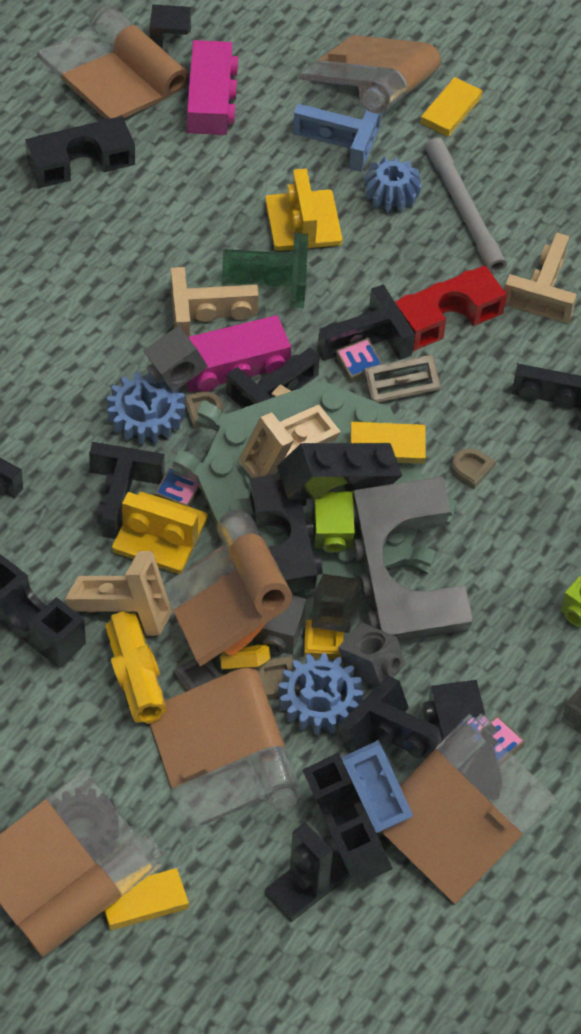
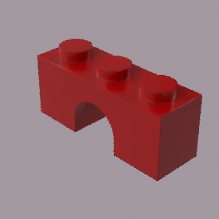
[395,265,507,351]

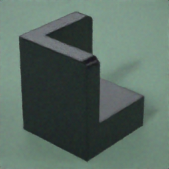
[149,4,191,49]

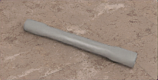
[425,138,507,272]

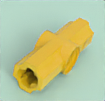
[105,611,167,724]

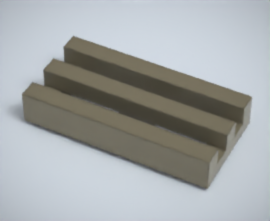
[362,355,441,403]

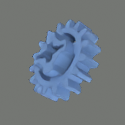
[107,372,185,444]
[278,653,363,735]

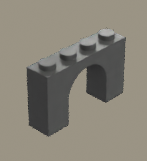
[353,476,473,642]

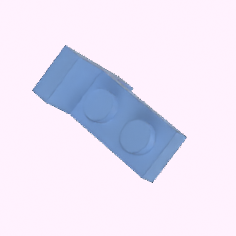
[293,102,382,172]
[342,740,413,833]

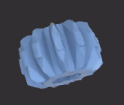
[363,157,421,214]

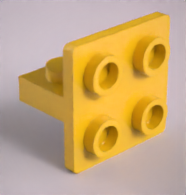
[265,169,342,251]
[112,492,208,574]

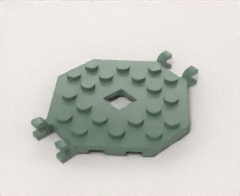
[173,381,457,599]

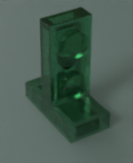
[222,233,308,308]

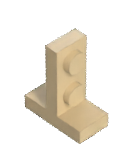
[505,232,577,324]
[171,267,259,337]
[238,404,341,478]
[65,551,173,636]

